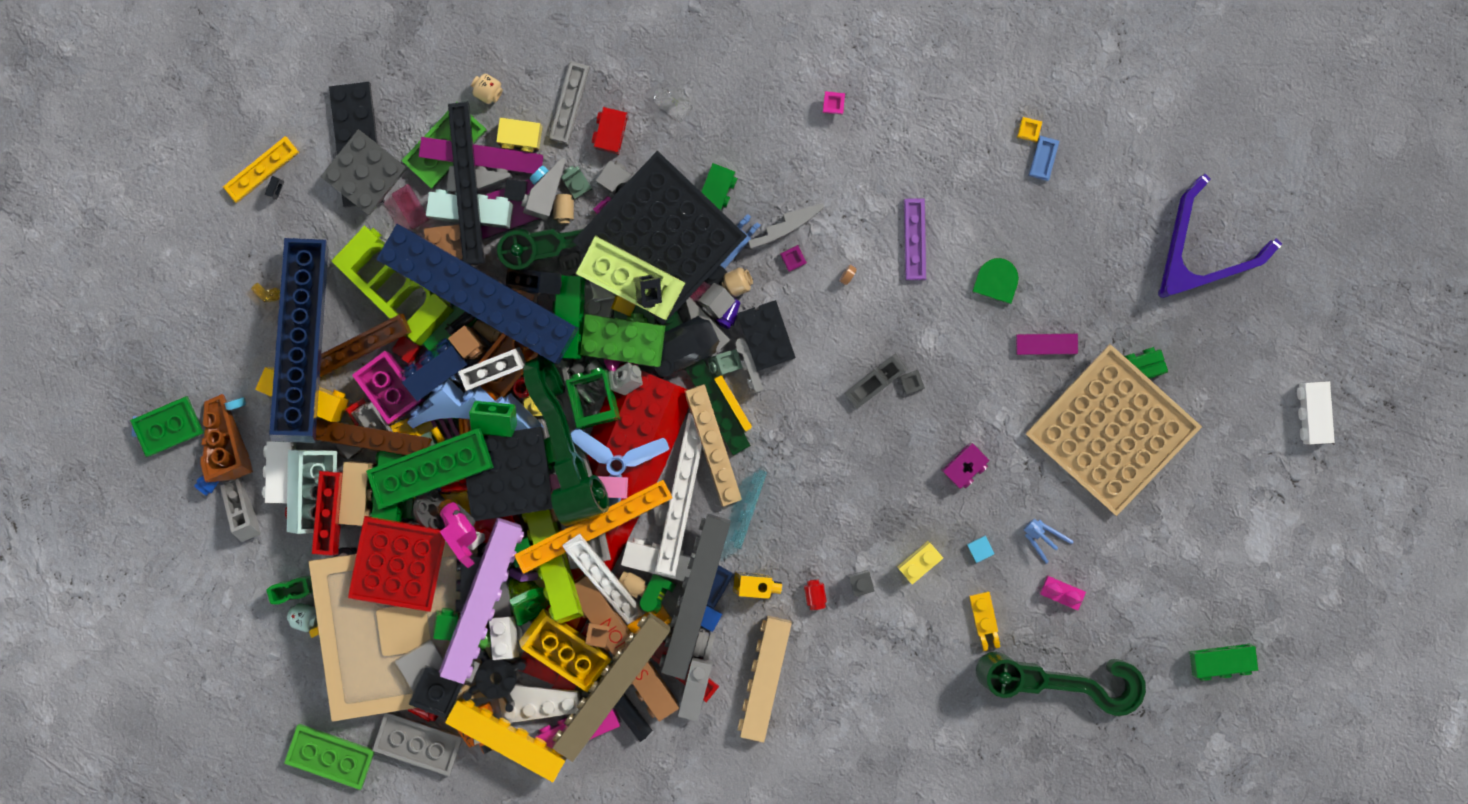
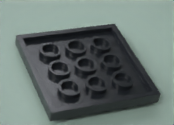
[466,427,553,521]

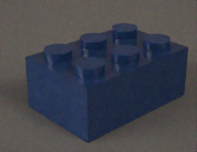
[402,338,467,401]

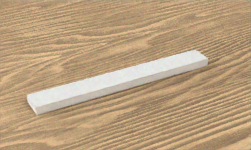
[655,413,702,577]

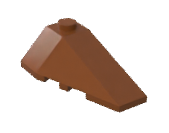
[200,394,253,482]

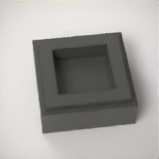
[899,370,925,396]

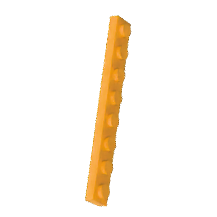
[514,480,673,574]

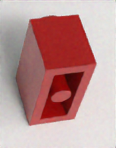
[592,107,628,155]

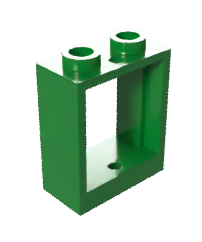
[566,368,620,430]

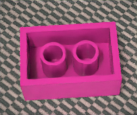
[352,351,426,425]

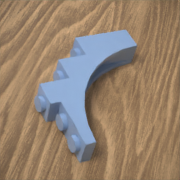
[407,379,544,431]

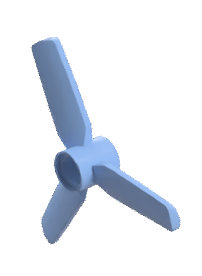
[571,428,669,507]

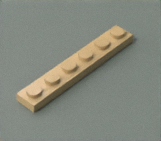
[684,384,742,507]

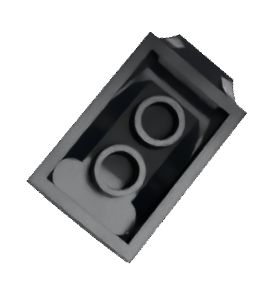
[653,316,720,379]

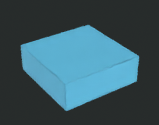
[967,535,994,563]

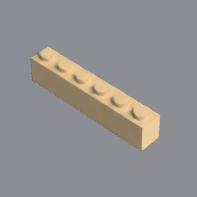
[737,616,792,743]

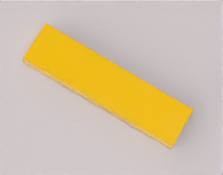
[223,136,300,203]

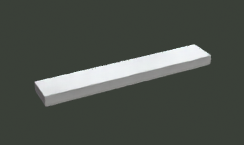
[563,534,644,625]

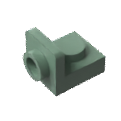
[561,166,592,200]
[708,349,743,378]

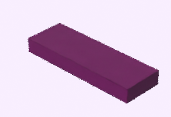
[1016,334,1078,355]

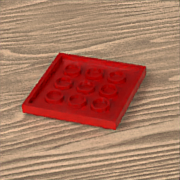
[348,516,446,612]

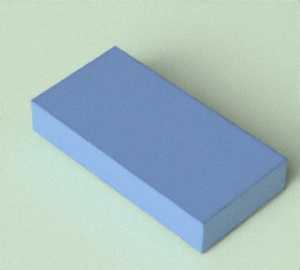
[1028,136,1060,181]

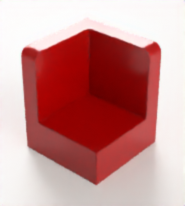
[392,336,423,363]

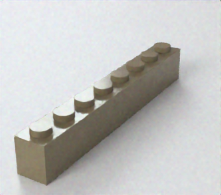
[552,613,670,762]

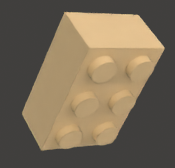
[339,461,377,526]

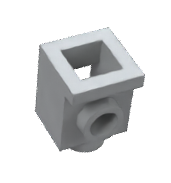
[608,362,643,395]

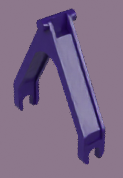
[1158,173,1282,298]

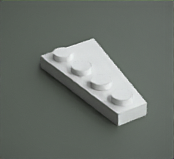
[499,684,581,723]

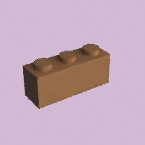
[448,326,489,360]

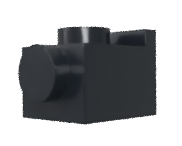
[633,274,662,308]

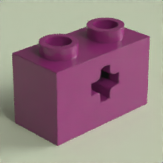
[941,443,990,489]

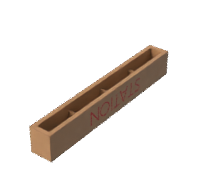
[574,574,679,722]

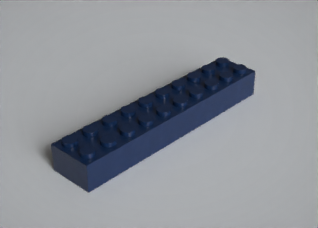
[376,224,579,364]
[269,238,329,443]

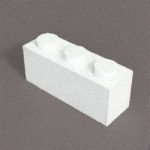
[458,347,526,391]
[1297,381,1335,444]
[262,441,296,503]

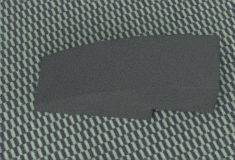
[844,353,908,409]

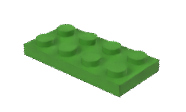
[401,102,487,189]
[580,314,665,367]
[284,724,375,790]

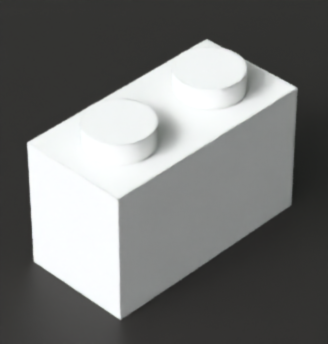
[489,616,519,660]

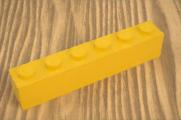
[445,698,567,782]

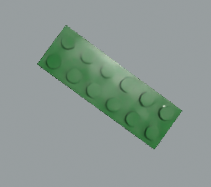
[366,428,494,510]

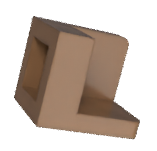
[585,623,609,648]

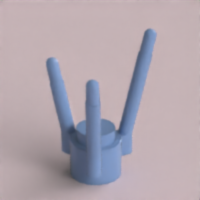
[1024,518,1073,564]

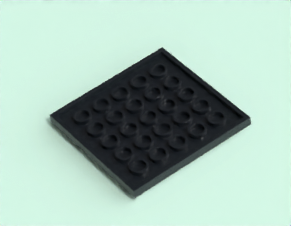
[573,151,747,325]

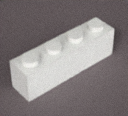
[621,538,696,581]

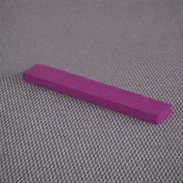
[419,137,543,174]

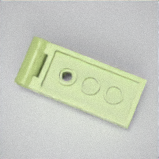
[576,236,685,320]

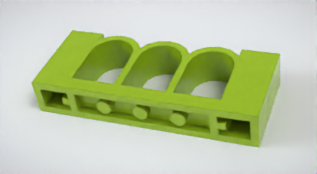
[332,225,454,346]

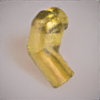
[251,282,280,302]

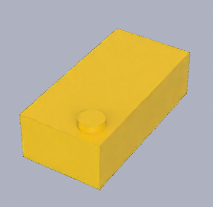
[255,367,350,422]
[519,608,612,692]

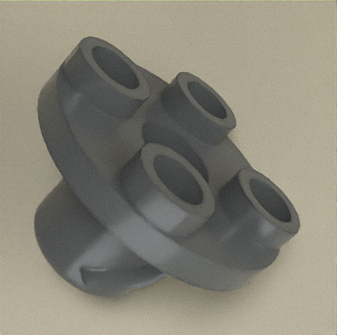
[411,490,447,529]

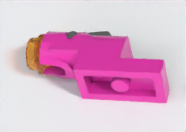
[438,499,477,568]

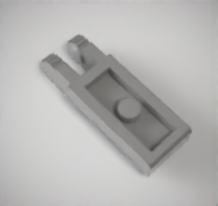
[735,338,763,392]

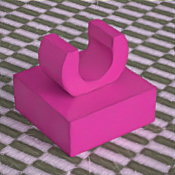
[823,91,845,115]

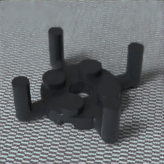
[463,649,527,712]

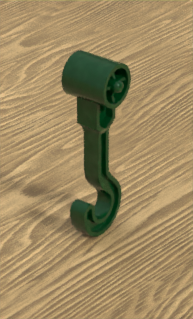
[497,228,583,269]
[523,356,609,527]
[976,651,1146,716]

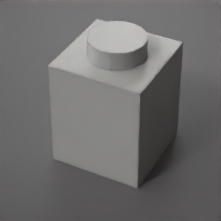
[698,283,735,319]

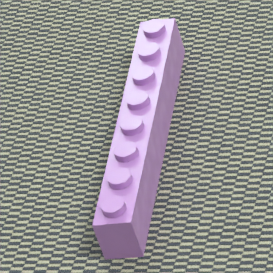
[439,518,524,684]

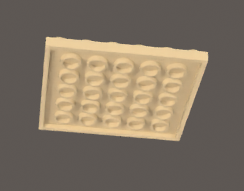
[1025,344,1202,516]

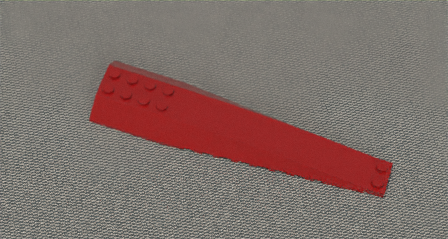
[519,362,689,685]

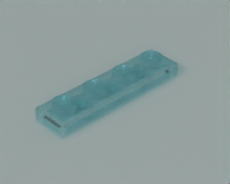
[731,469,767,549]

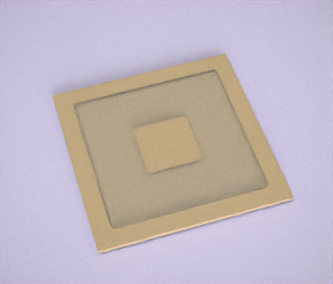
[309,542,495,722]

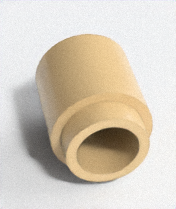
[553,194,574,225]
[619,571,647,599]

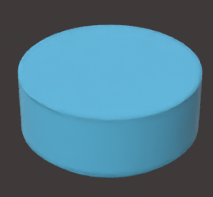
[529,166,549,185]
[224,397,246,411]

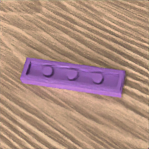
[904,198,926,280]

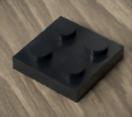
[409,665,463,719]

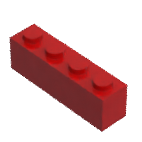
[312,471,343,556]

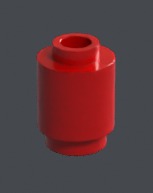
[804,579,827,610]

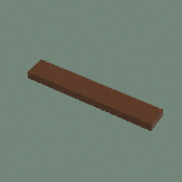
[320,313,411,378]

